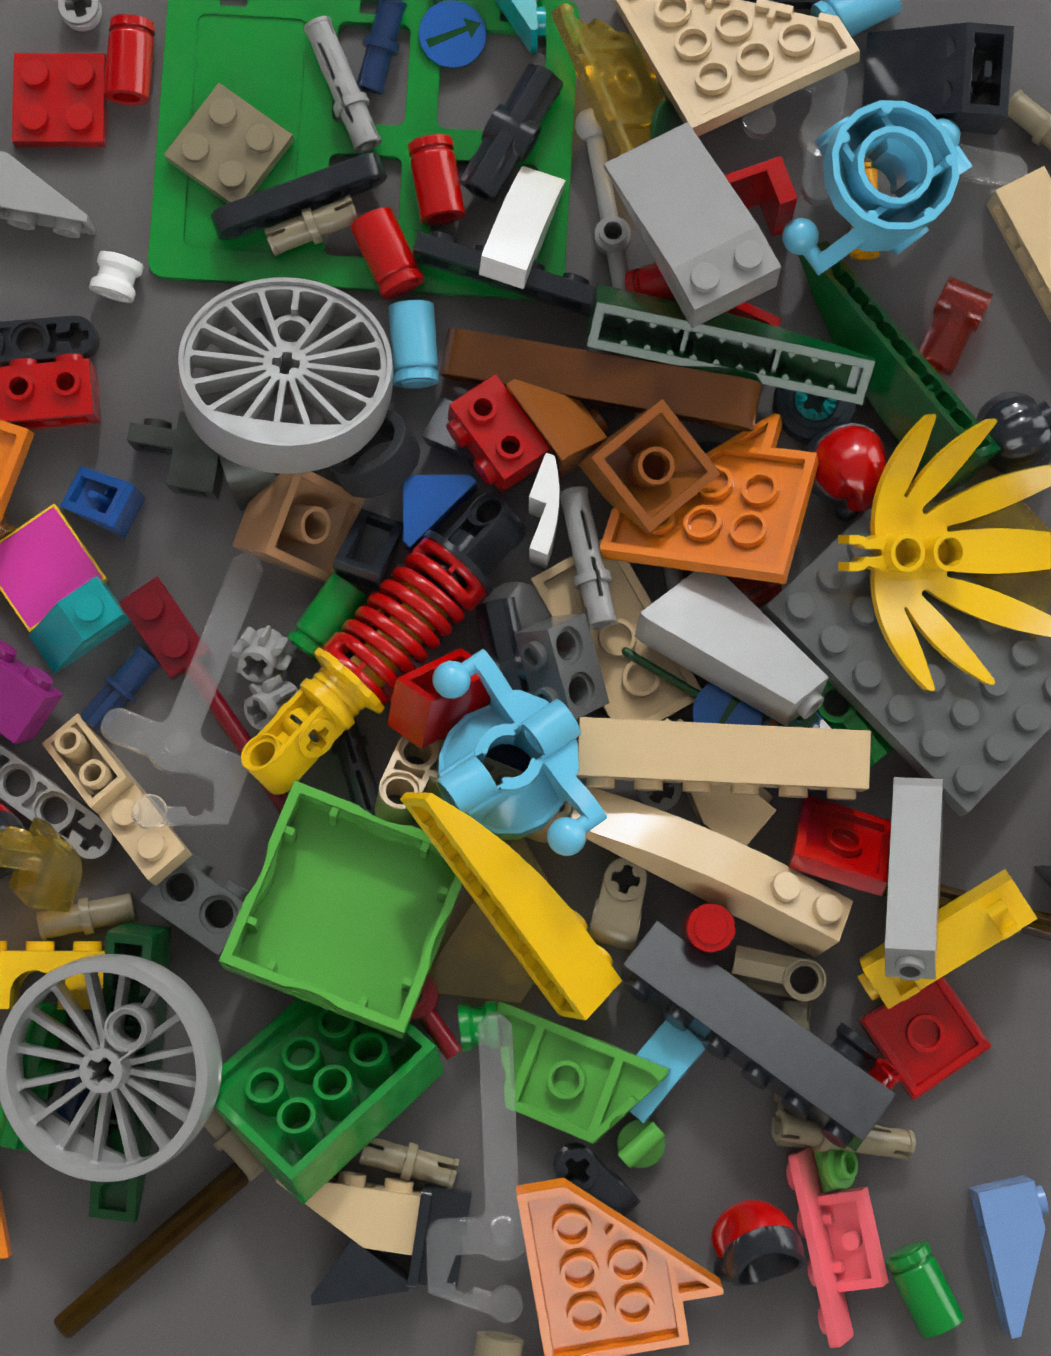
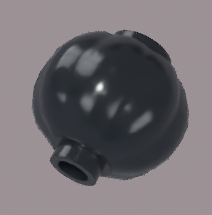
[976,392,1051,475]

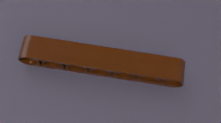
[439,328,762,432]

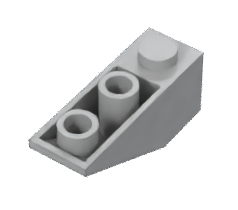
[0,151,96,238]

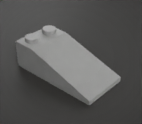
[604,122,781,328]

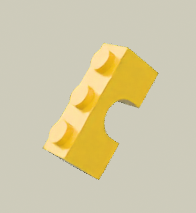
[0,941,105,1010]

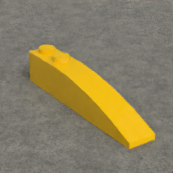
[400,792,622,1020]

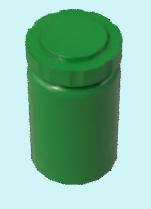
[287,573,369,662]
[884,1240,965,1339]

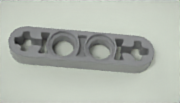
[0,743,116,859]

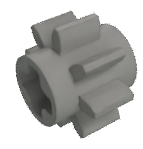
[231,625,293,683]
[244,675,298,730]

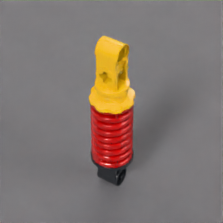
[241,491,525,795]

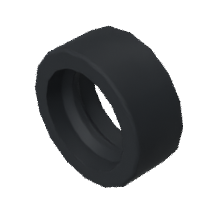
[329,410,421,499]

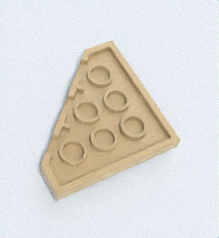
[613,0,860,137]

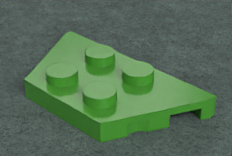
[497,1001,671,1144]

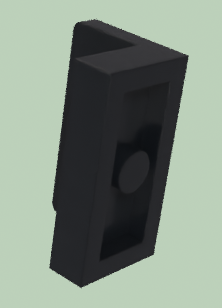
[407,1184,472,1290]

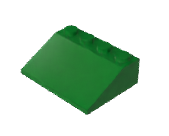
[214,998,444,1204]

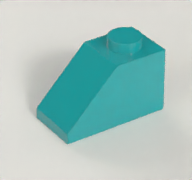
[28,576,132,674]

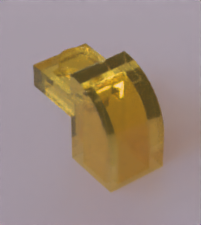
[0,817,82,912]

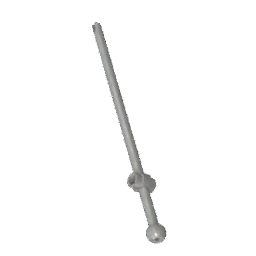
[575,108,684,592]

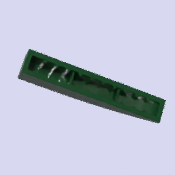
[798,241,1001,494]
[587,284,875,405]
[89,922,172,1223]

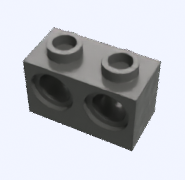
[514,613,610,719]
[140,852,249,955]

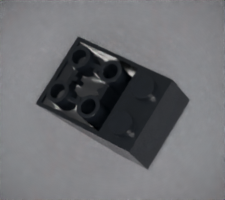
[862,22,1014,135]

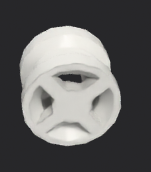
[89,251,144,303]

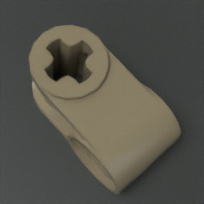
[588,857,647,951]

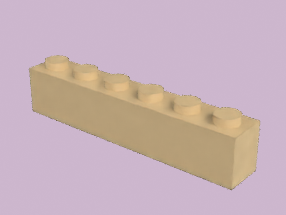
[576,717,871,800]

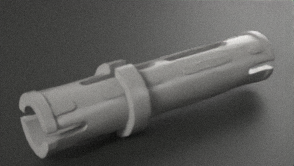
[303,16,382,153]
[559,486,618,629]

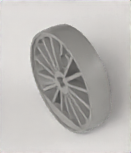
[177,277,393,474]
[0,954,222,1182]

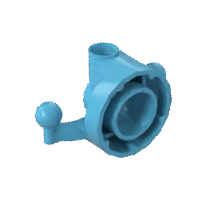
[782,100,973,276]
[432,649,607,856]

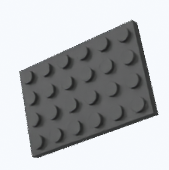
[761,508,1051,817]

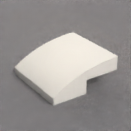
[529,453,559,569]

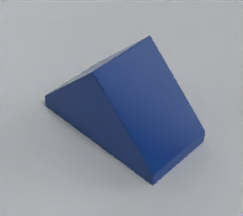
[60,466,145,539]
[403,475,477,553]

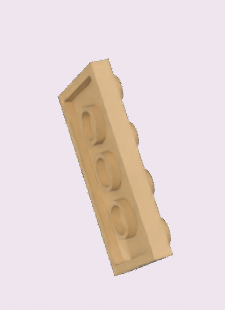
[531,539,702,721]

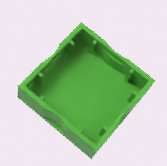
[219,780,463,1039]

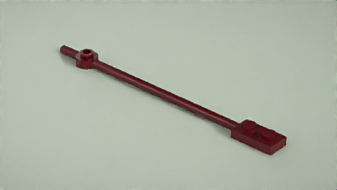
[119,576,463,1061]

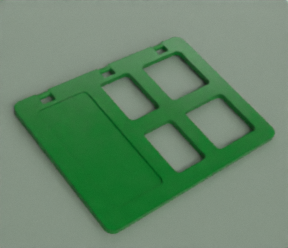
[148,0,580,302]

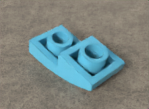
[630,1020,706,1123]

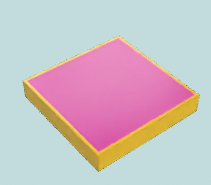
[0,503,109,633]

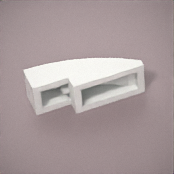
[479,166,566,289]

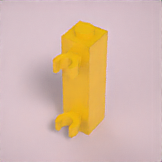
[858,869,1038,1009]

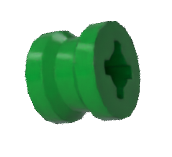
[458,1000,500,1052]

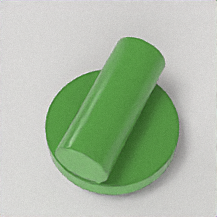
[617,1119,666,1169]
[813,1149,858,1192]

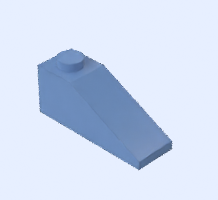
[968,1175,1049,1339]

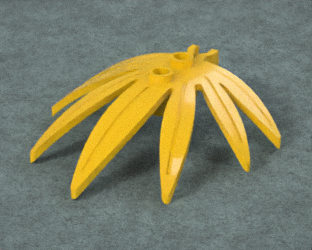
[838,414,1051,691]

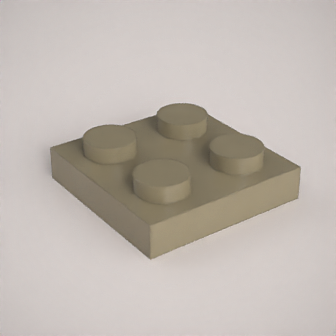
[164,83,294,204]

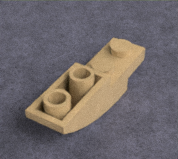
[42,713,192,886]

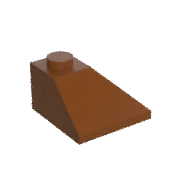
[506,379,608,478]
[577,399,721,533]

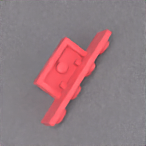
[786,1146,889,1348]

